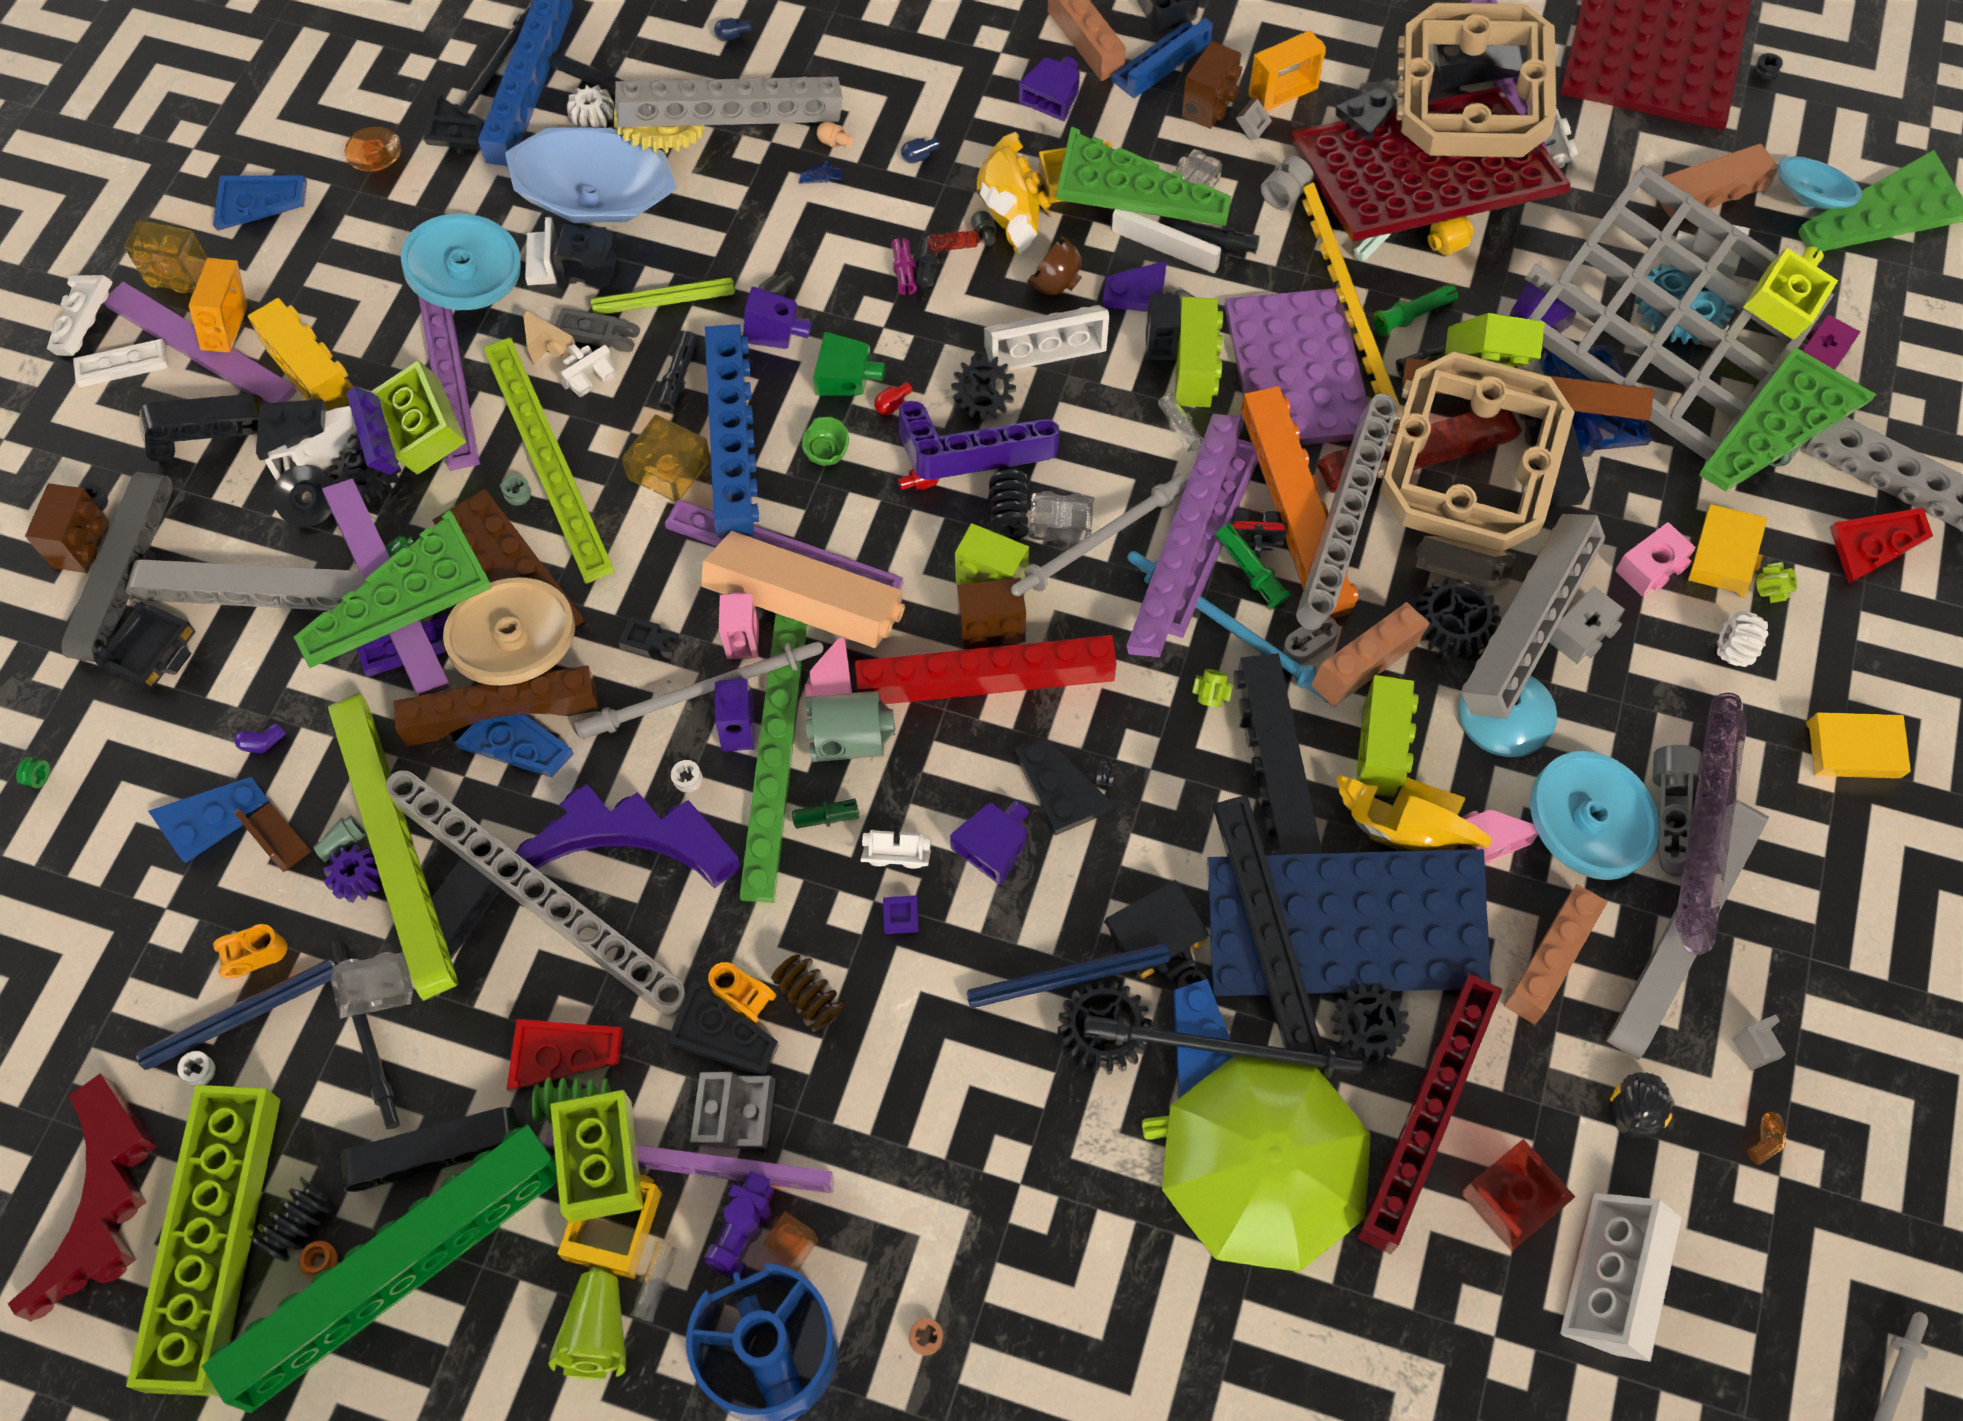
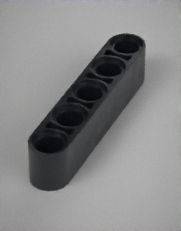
[339,1107,517,1192]

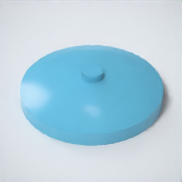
[401,213,521,310]
[1530,751,1660,880]

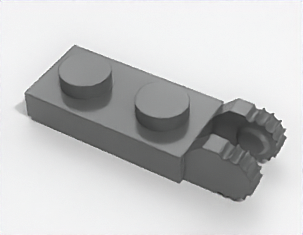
[555,308,640,352]

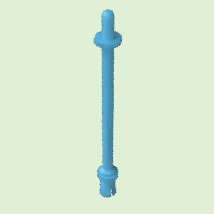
[1127,551,1328,703]

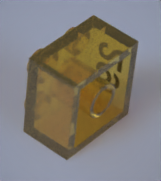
[123,220,207,294]
[621,414,711,502]

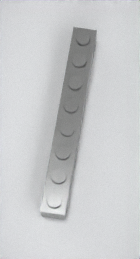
[1461,514,1605,719]

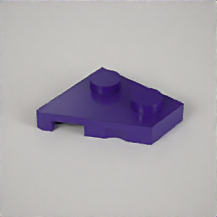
[1102,262,1167,312]

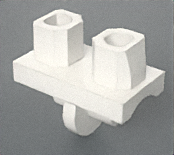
[560,344,615,397]

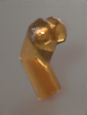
[1747,1112,1786,1165]

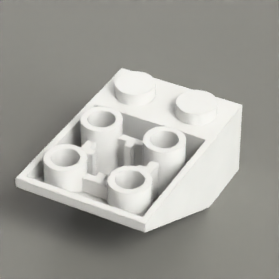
[264,406,357,481]

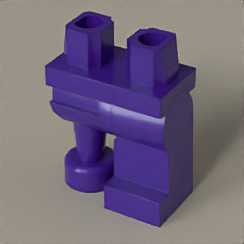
[704,1171,774,1281]

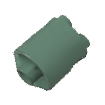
[806,691,895,762]

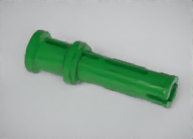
[1373,283,1458,336]
[1214,523,1292,611]

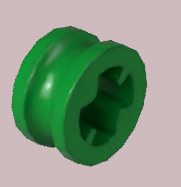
[16,756,50,789]

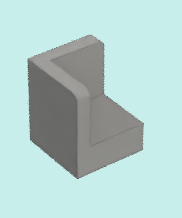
[1732,1015,1786,1071]

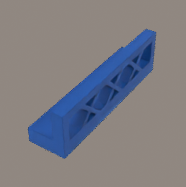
[1111,18,1213,99]

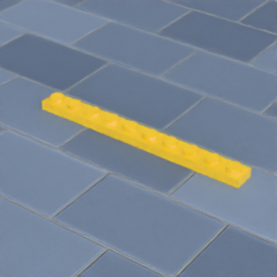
[1302,183,1400,431]

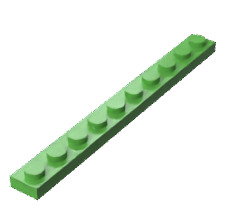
[740,613,808,903]

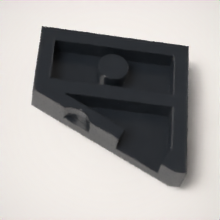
[1335,87,1398,142]
[424,92,484,150]
[256,399,326,460]

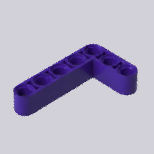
[899,401,1060,480]

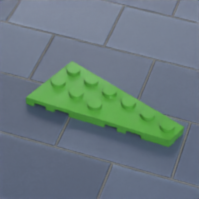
[1056,126,1231,226]
[1798,150,1963,253]
[1699,347,1876,492]

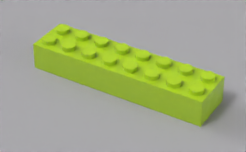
[126,1085,281,1396]

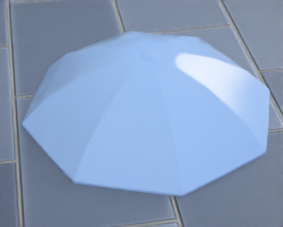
[505,128,676,223]

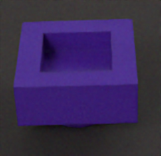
[883,895,919,934]

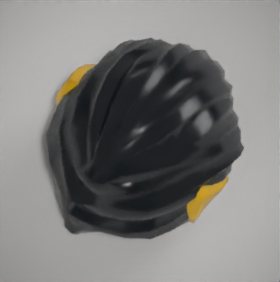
[1610,1072,1675,1140]

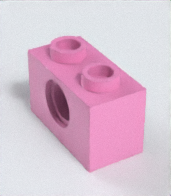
[1615,522,1696,596]
[719,592,759,659]

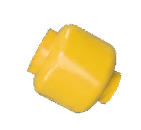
[1428,216,1474,256]

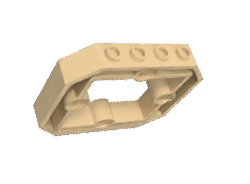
[1397,3,1556,157]
[1377,352,1574,553]

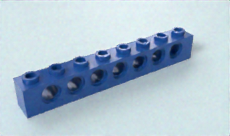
[478,0,573,166]
[705,324,759,538]

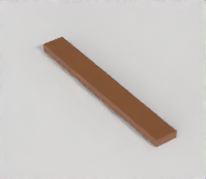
[1402,358,1654,420]

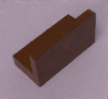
[234,802,311,873]

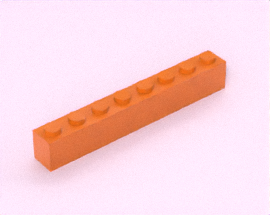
[1240,386,1358,618]

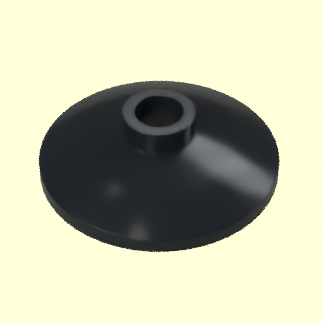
[273,466,333,527]

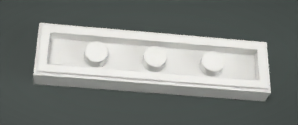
[1112,209,1221,273]

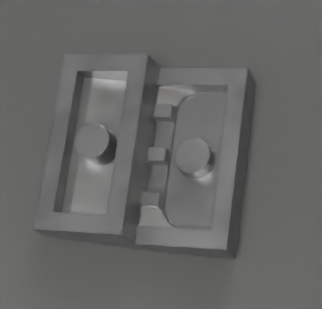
[690,1072,776,1150]

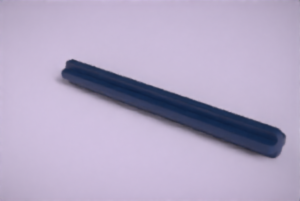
[967,943,1170,1008]
[136,959,339,1070]

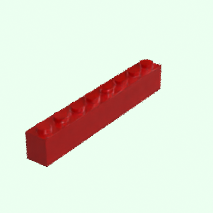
[855,635,1117,704]

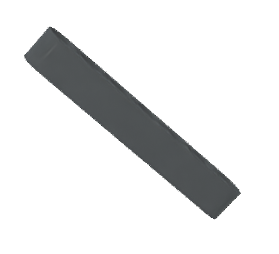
[62,472,173,662]

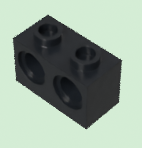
[1145,294,1181,360]

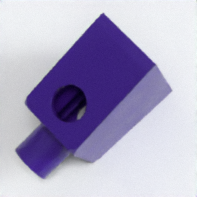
[1019,56,1080,122]
[1509,282,1577,333]
[743,286,812,349]
[714,679,755,752]
[950,801,1029,886]

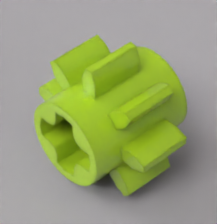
[1756,562,1797,603]
[1192,669,1233,707]

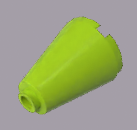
[548,1267,626,1380]

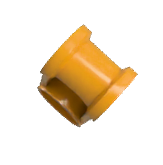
[213,924,287,979]
[708,962,776,1024]

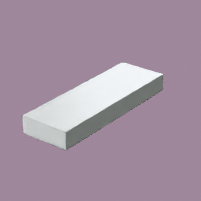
[73,339,169,388]

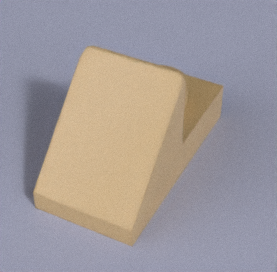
[523,311,575,364]

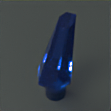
[798,161,844,184]

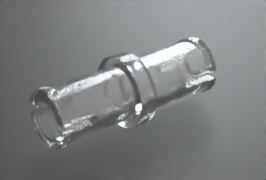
[1158,393,1203,452]
[630,1242,679,1323]

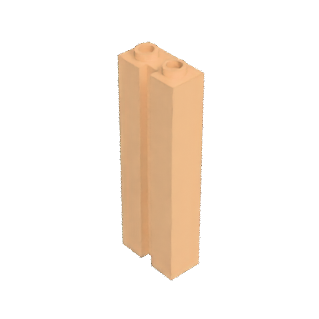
[701,531,905,648]

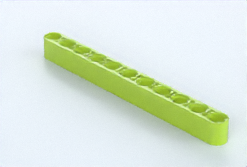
[328,692,458,1001]

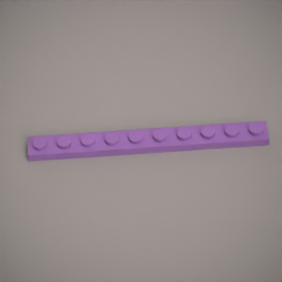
[1127,414,1243,657]

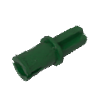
[792,798,859,829]

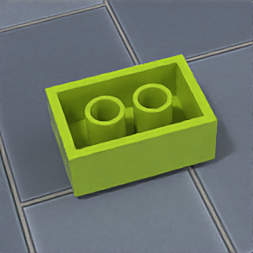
[1175,297,1223,407]
[1445,313,1545,367]
[371,360,467,475]
[1356,675,1419,797]
[550,1090,644,1223]

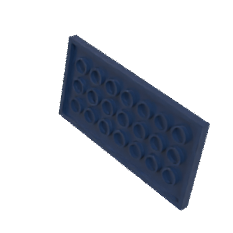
[1207,849,1491,996]

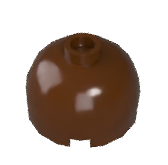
[1027,236,1082,295]

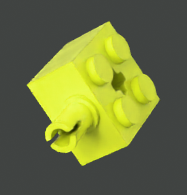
[1743,247,1838,340]

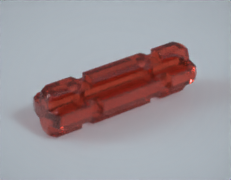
[927,230,980,252]

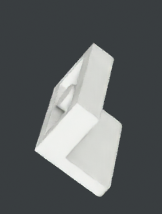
[525,217,558,285]

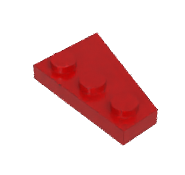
[1830,508,1933,584]
[506,1019,623,1091]

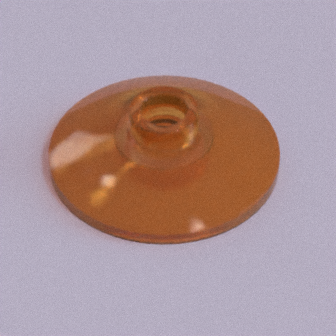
[345,127,401,172]

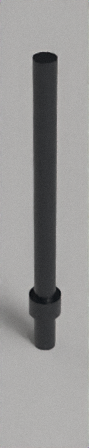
[459,1,533,113]
[329,939,400,1129]

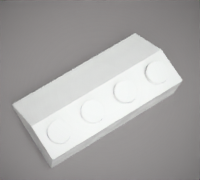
[984,305,1109,371]
[1560,1193,1682,1361]

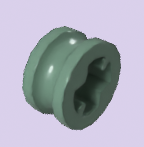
[501,474,531,506]

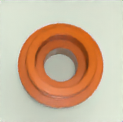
[299,1241,338,1279]

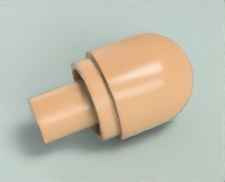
[817,121,853,147]

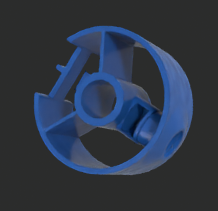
[686,1263,838,1421]

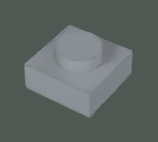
[1236,98,1272,140]

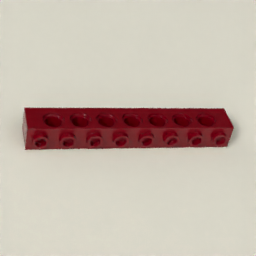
[1357,974,1503,1255]

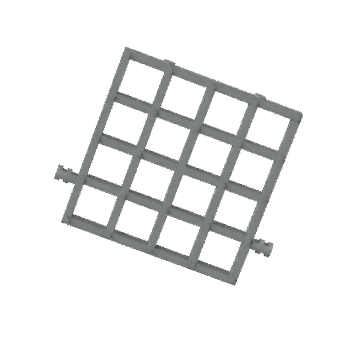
[1525,164,1834,461]

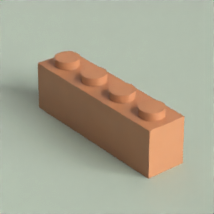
[1048,0,1126,81]
[1657,143,1778,218]
[1311,602,1430,707]
[1504,884,1608,1025]

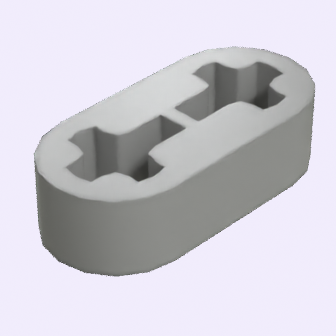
[1283,617,1339,664]

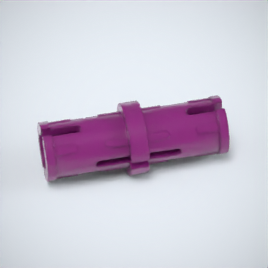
[891,238,917,295]

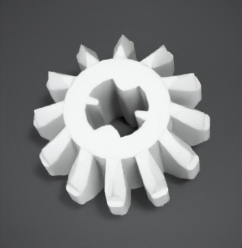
[567,84,615,128]
[1717,610,1768,667]

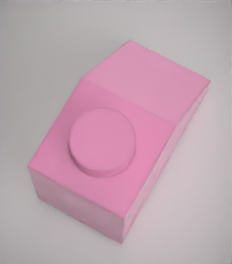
[805,638,852,697]
[1460,809,1538,864]

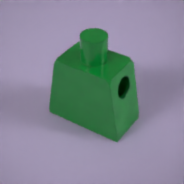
[813,332,886,396]

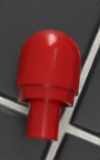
[874,382,913,415]
[898,469,940,491]

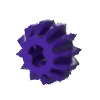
[323,844,381,903]

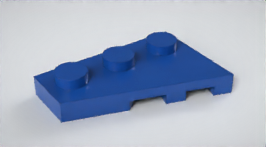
[213,176,307,231]
[455,714,574,778]
[148,777,270,863]
[1173,979,1236,1099]

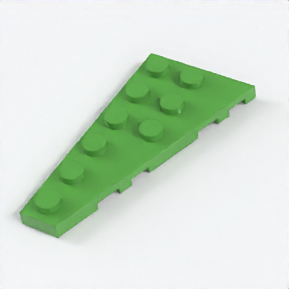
[294,510,492,668]

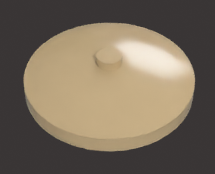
[443,578,575,685]

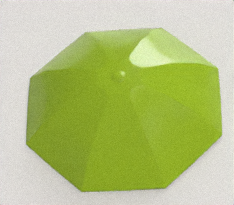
[1162,1056,1370,1271]

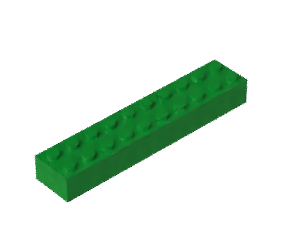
[201,1124,558,1413]

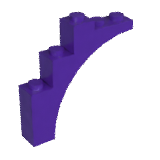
[515,784,741,889]

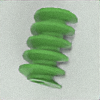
[532,1077,611,1124]

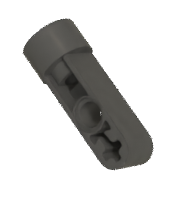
[1653,745,1703,876]

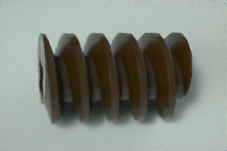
[771,954,845,1032]

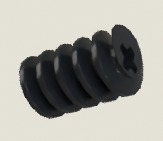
[989,470,1029,540]
[249,1176,332,1262]

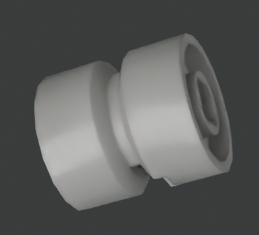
[1261,156,1314,210]

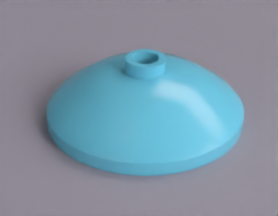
[1777,156,1862,210]
[1458,675,1557,757]

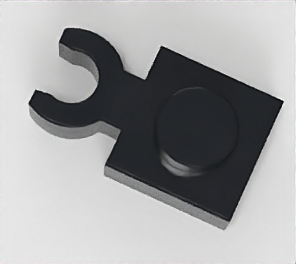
[619,616,680,658]

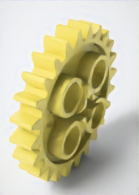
[614,108,704,153]

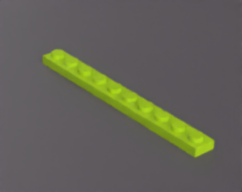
[483,337,615,584]

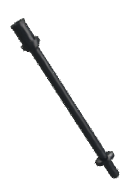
[1083,1014,1365,1078]

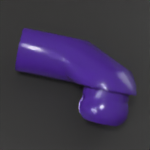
[234,723,286,753]

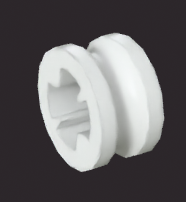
[671,760,703,793]
[177,1051,216,1086]

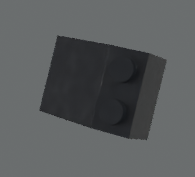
[1433,44,1523,90]

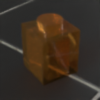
[763,1211,818,1272]

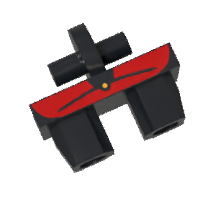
[1230,510,1287,559]

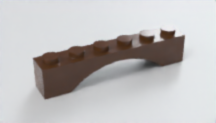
[393,665,599,746]

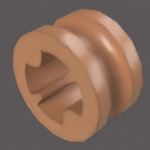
[909,1318,943,1356]

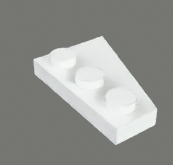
[47,275,113,356]

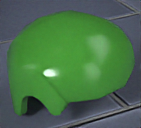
[802,416,849,466]

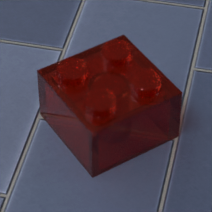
[1461,1139,1576,1251]

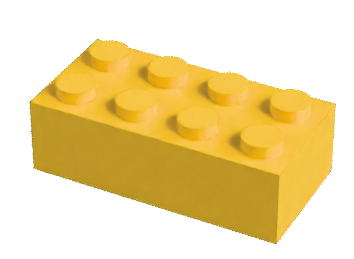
[248,297,353,411]

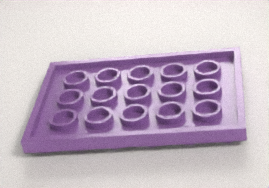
[1224,288,1368,445]

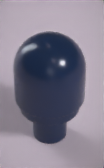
[714,17,752,42]
[901,138,940,164]

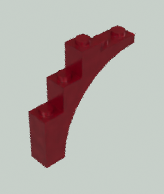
[7,1073,157,1321]

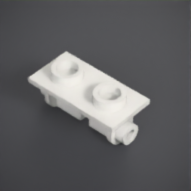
[1544,109,1578,169]
[861,830,931,869]

